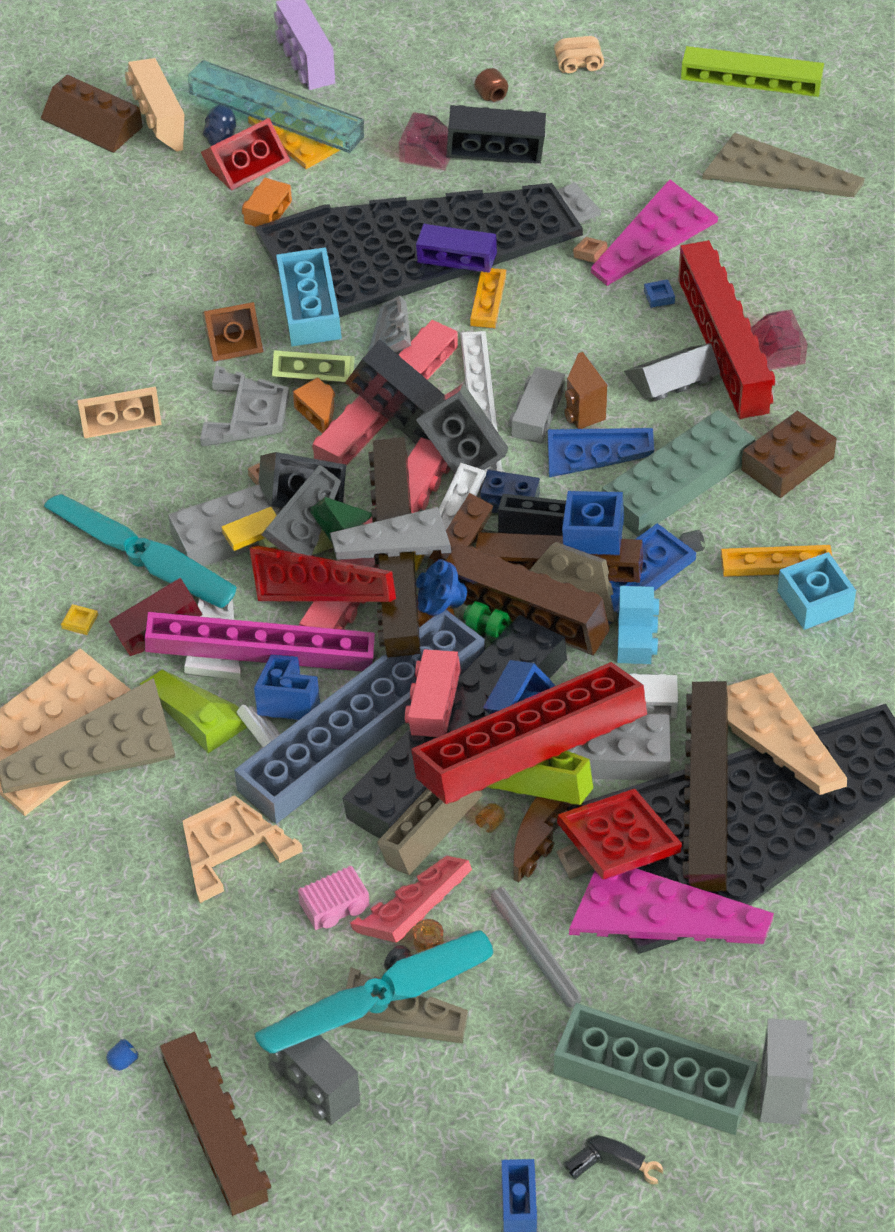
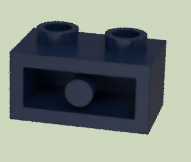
[480,469,540,513]

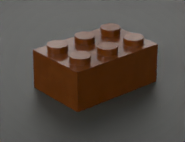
[741,410,837,498]

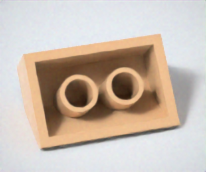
[77,387,162,438]

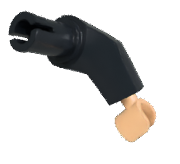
[563,1135,663,1184]

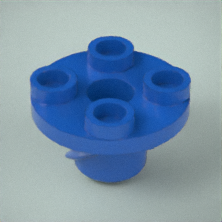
[416,559,467,616]

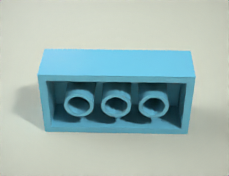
[276,247,342,347]

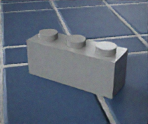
[509,367,565,444]

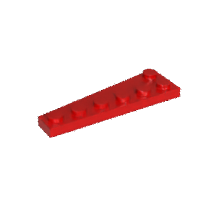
[249,546,396,602]

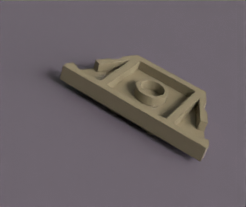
[530,542,618,622]

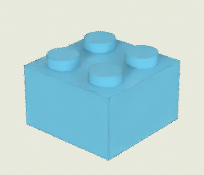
[777,552,856,630]

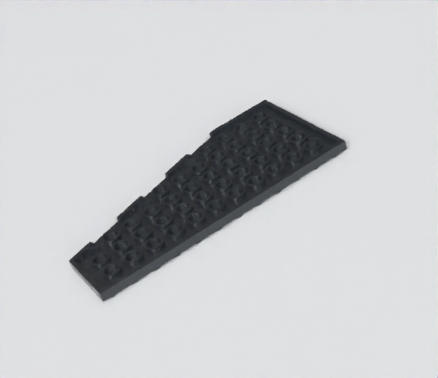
[567,703,895,954]

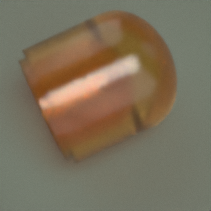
[475,803,505,833]

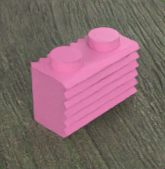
[298,866,369,930]

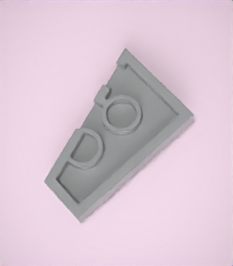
[368,296,411,353]

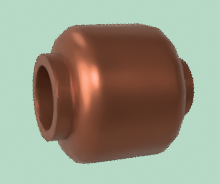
[474,68,509,102]

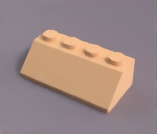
[125,58,184,152]

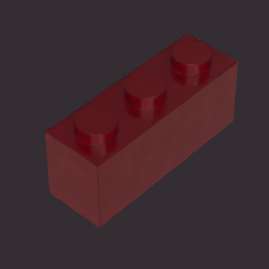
[109,578,203,656]

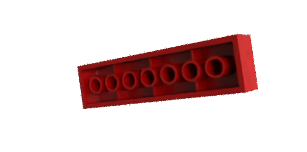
[678,240,775,419]
[411,662,647,804]

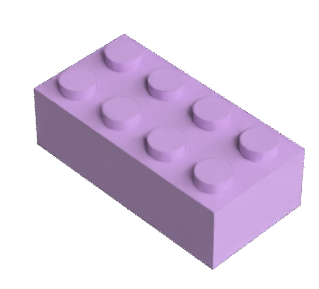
[274,0,335,90]

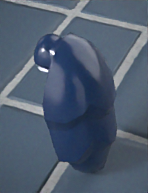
[203,104,236,146]

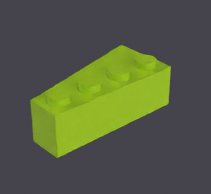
[486,751,593,805]

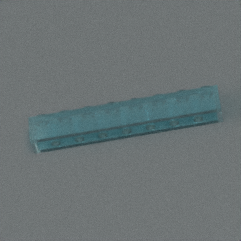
[188,60,364,153]

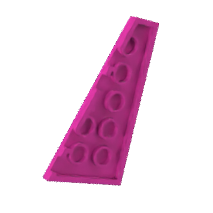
[591,179,718,286]
[569,868,774,944]

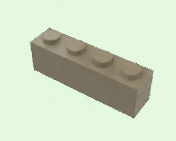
[377,788,483,875]

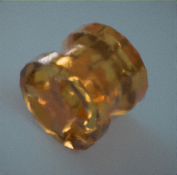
[413,919,444,953]

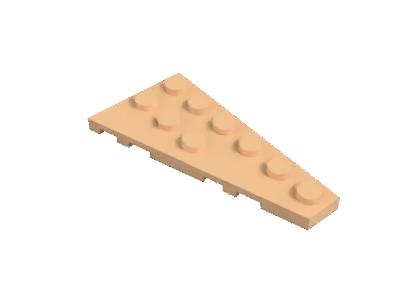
[727,673,847,795]

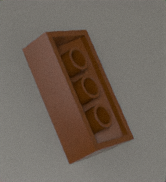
[41,74,143,153]

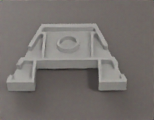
[200,366,289,446]

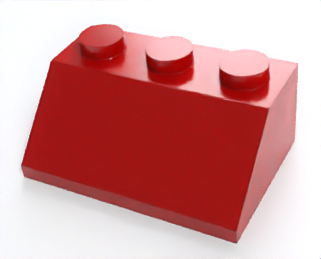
[201,118,290,191]

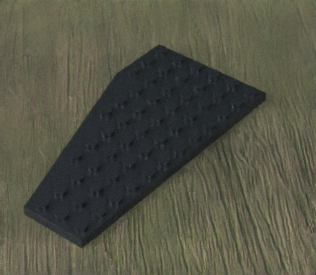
[255,183,583,318]

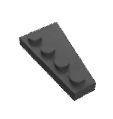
[262,465,341,556]

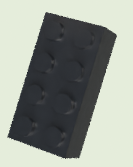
[446,105,546,164]
[345,340,445,445]

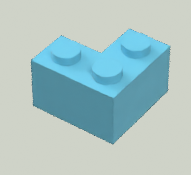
[617,586,659,664]

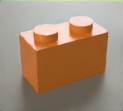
[242,178,292,227]

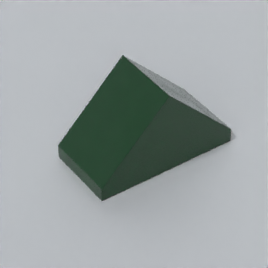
[310,497,372,543]

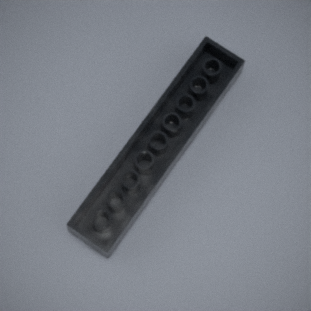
[342,615,567,839]

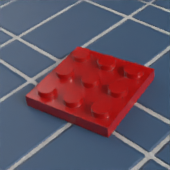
[557,789,682,880]

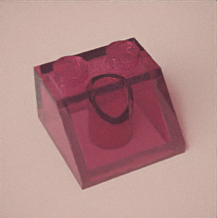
[399,112,451,171]
[751,309,808,371]

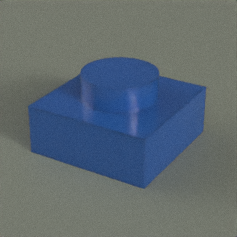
[644,280,675,308]

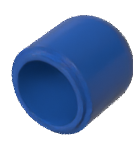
[106,1039,139,1071]

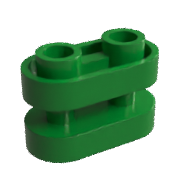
[463,601,512,644]

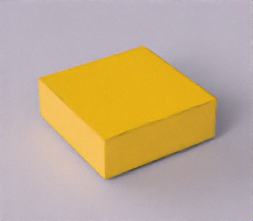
[61,604,98,635]

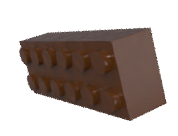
[445,543,610,656]

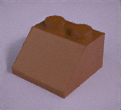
[202,302,264,361]
[564,352,607,429]

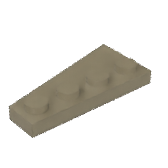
[340,967,468,1044]

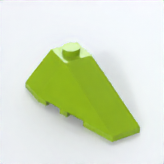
[140,669,248,754]

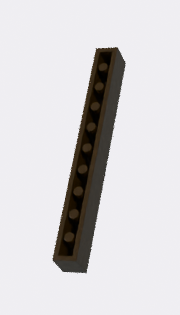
[368,437,421,658]

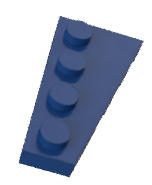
[548,428,654,478]

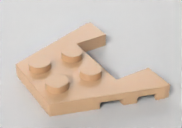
[183,795,303,903]

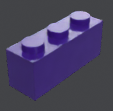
[416,224,497,273]

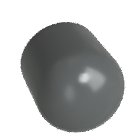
[679,530,705,552]

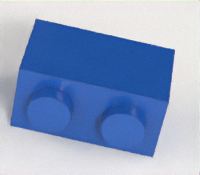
[501,1159,537,1232]

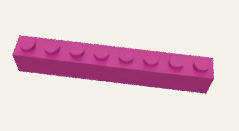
[145,612,375,672]

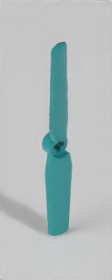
[44,494,237,608]
[254,930,494,1054]

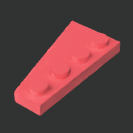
[350,856,472,943]

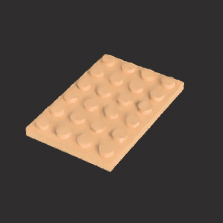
[0,648,131,816]

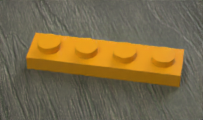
[721,545,832,577]

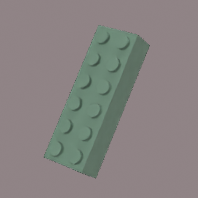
[602,410,756,537]
[554,1003,758,1135]

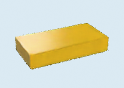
[221,507,277,551]

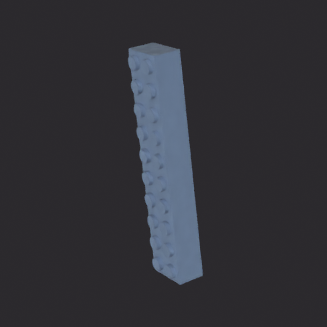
[234,610,485,824]

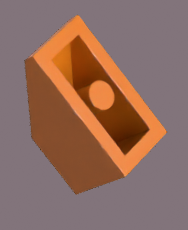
[293,377,335,434]

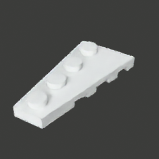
[184,598,240,680]

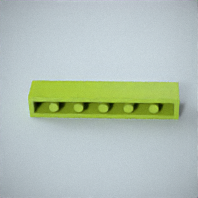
[681,46,824,97]

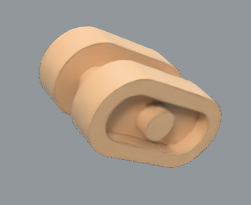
[554,36,604,73]

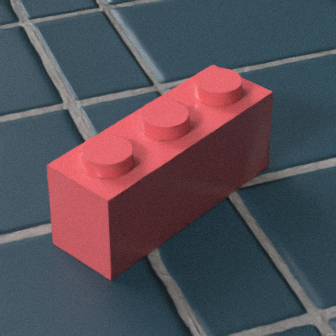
[405,649,461,737]

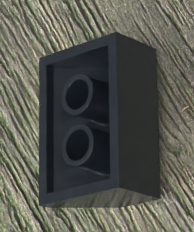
[258,452,346,508]

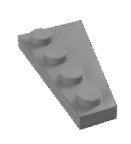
[330,507,452,560]

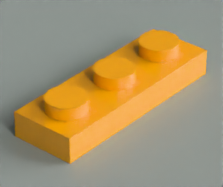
[470,268,506,328]

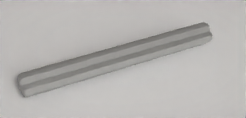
[491,887,581,1008]

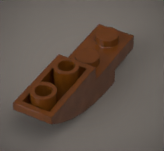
[514,797,576,883]

